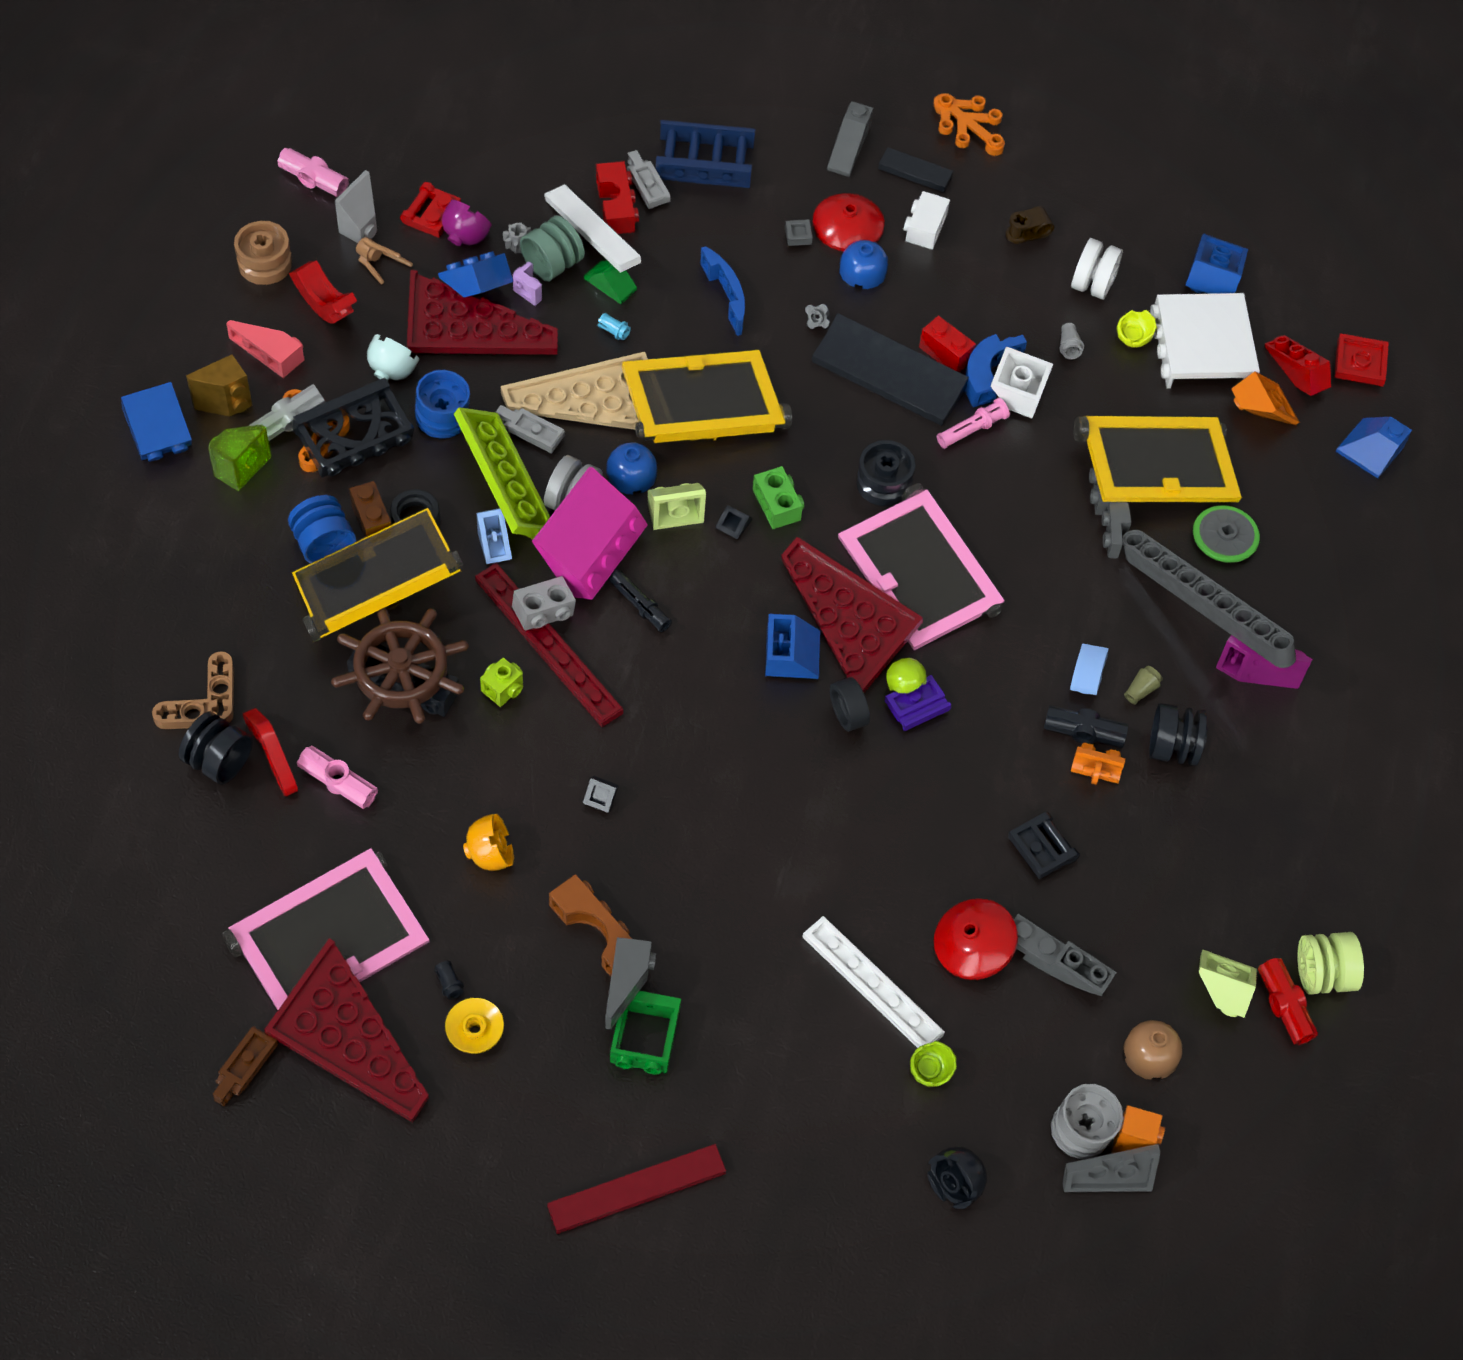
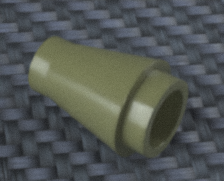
[1124,666,1163,705]

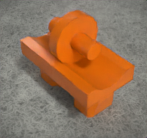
[1071,743,1125,785]

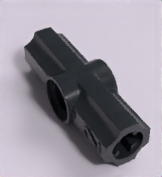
[1044,705,1128,748]

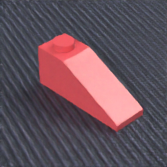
[226,320,304,378]

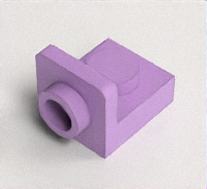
[513,262,542,306]

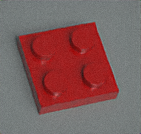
[1334,333,1389,386]

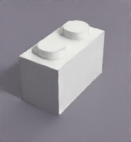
[904,191,950,250]

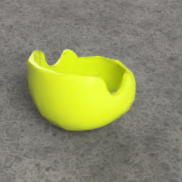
[1116,310,1157,347]

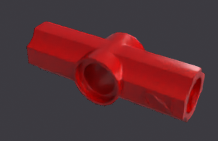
[1258,958,1318,1045]

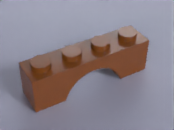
[549,874,632,976]

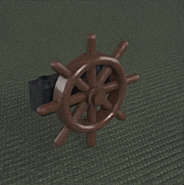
[331,607,469,724]

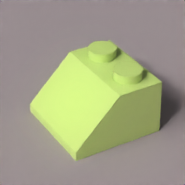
[648,483,706,530]

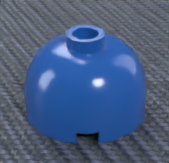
[839,240,888,289]
[607,442,657,494]

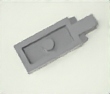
[627,150,671,209]
[496,405,565,454]

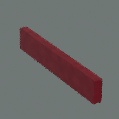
[547,1144,726,1234]

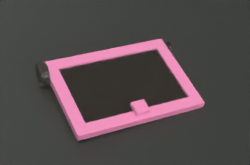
[838,483,1005,650]
[221,848,429,1010]

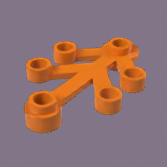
[934,94,1005,156]

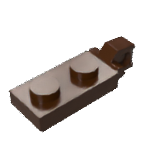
[212,1026,278,1106]

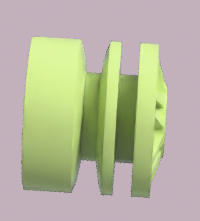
[1297,932,1364,994]

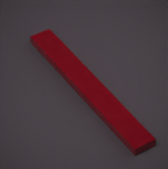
[475,563,623,727]

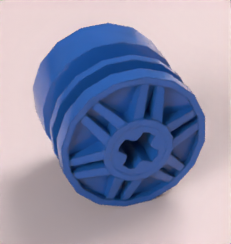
[415,370,470,439]
[288,495,356,564]

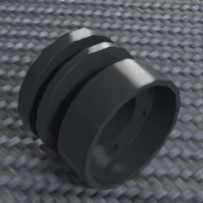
[1149,703,1208,766]
[178,711,253,785]

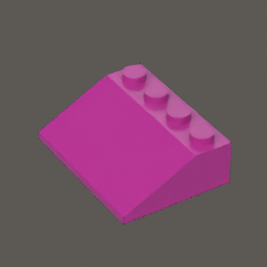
[532,467,648,599]

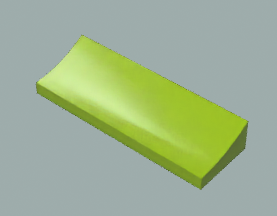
[454,407,550,539]

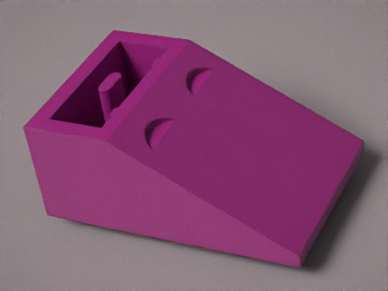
[1216,635,1313,689]

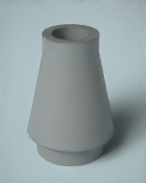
[1060,323,1084,359]

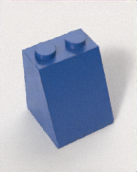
[121,382,192,462]

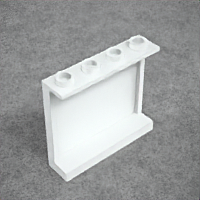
[1150,293,1260,388]

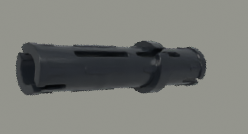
[608,569,672,633]

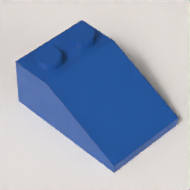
[1185,234,1248,294]

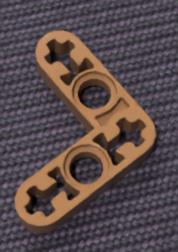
[152,652,234,729]

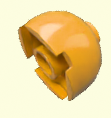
[463,814,514,871]

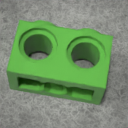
[753,466,805,529]

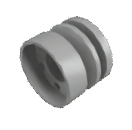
[1051,1084,1124,1159]

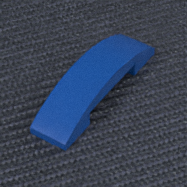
[700,247,745,336]

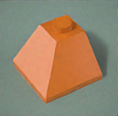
[1232,371,1299,425]

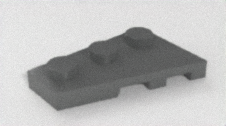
[1062,1144,1160,1192]

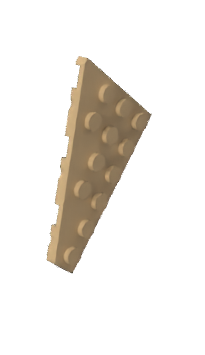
[501,352,673,431]

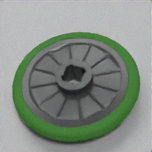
[1193,506,1260,563]

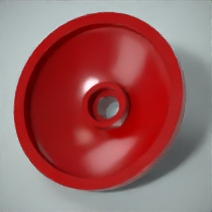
[813,193,884,251]
[934,899,1018,980]

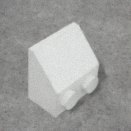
[991,347,1053,418]

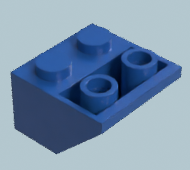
[438,251,514,297]
[765,614,820,679]

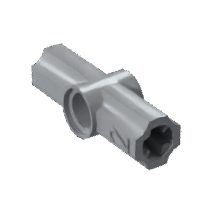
[249,384,326,445]

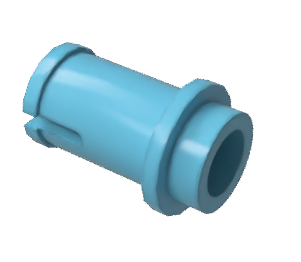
[598,313,631,340]

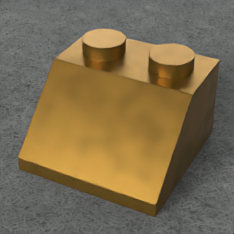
[186,354,252,416]

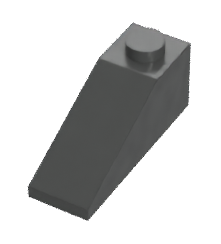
[827,101,873,177]
[605,937,656,1029]

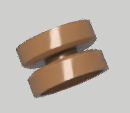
[234,221,292,285]

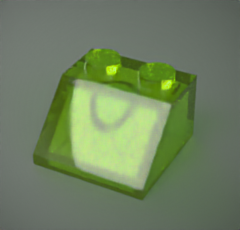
[208,425,271,491]

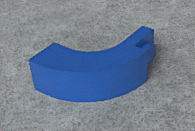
[965,334,1027,408]

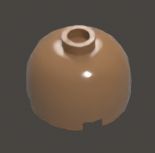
[1123,1020,1182,1080]

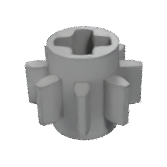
[503,223,531,253]

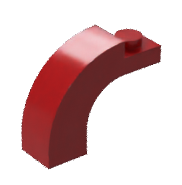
[289,260,357,323]

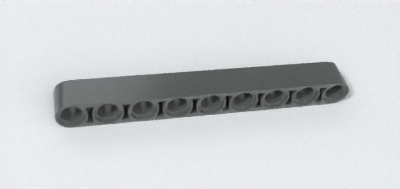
[1122,530,1296,668]

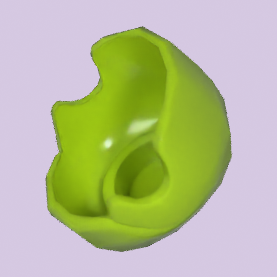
[886,658,927,693]
[910,1041,957,1087]

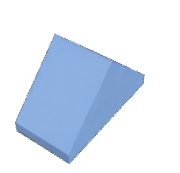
[476,508,512,564]

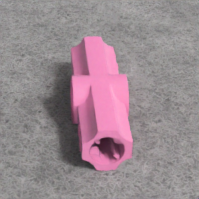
[277,148,349,197]
[297,745,378,809]

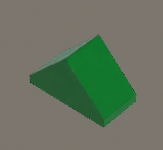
[584,260,637,304]

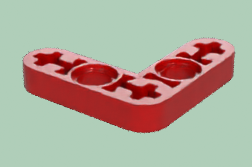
[242,708,298,797]

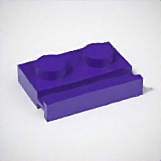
[885,675,951,731]

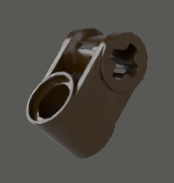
[1005,206,1054,244]

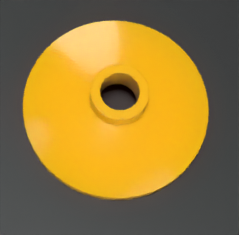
[445,998,504,1053]

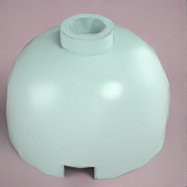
[367,335,419,381]

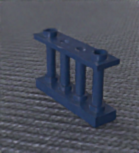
[656,120,755,188]

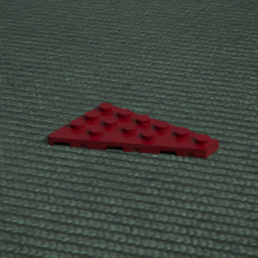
[407,270,558,355]
[781,537,923,693]
[264,938,429,1123]

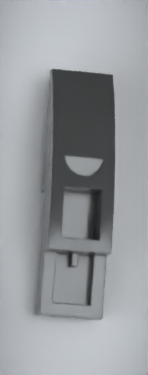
[1089,467,1131,558]
[1014,914,1117,996]

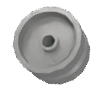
[544,455,603,511]

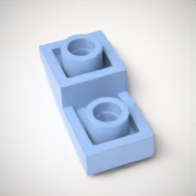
[1070,643,1109,695]

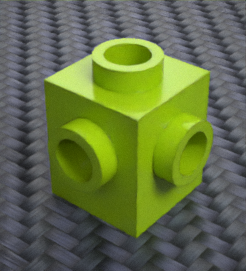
[480,658,523,707]

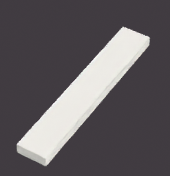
[544,184,641,273]
[803,916,945,1048]

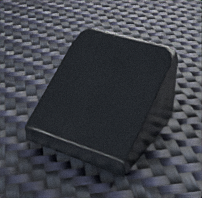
[715,505,753,539]

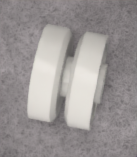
[1071,238,1123,300]

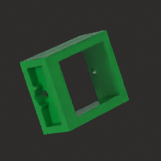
[610,991,681,1074]

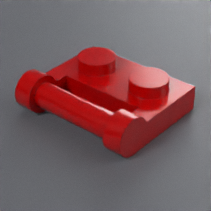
[400,182,461,238]

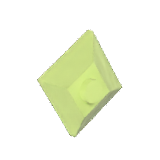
[1199,950,1257,1017]

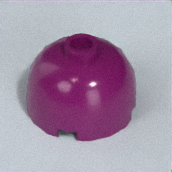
[442,200,492,246]

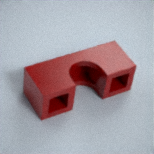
[596,161,639,234]

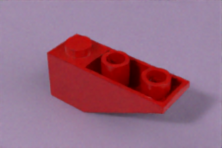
[1265,335,1331,396]

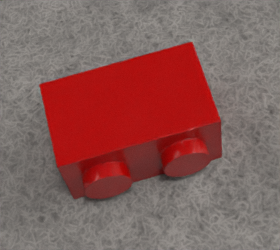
[919,315,976,373]

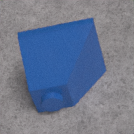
[1336,417,1412,478]

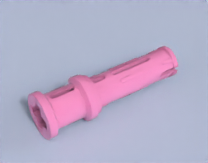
[937,398,1010,449]

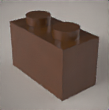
[349,481,391,538]

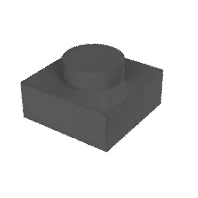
[785,220,812,246]

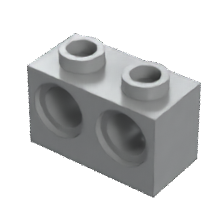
[512,576,576,631]

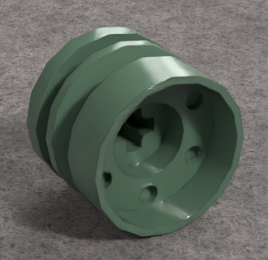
[520,216,585,281]

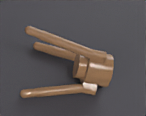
[356,237,413,284]

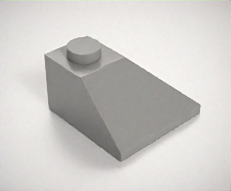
[335,170,377,243]

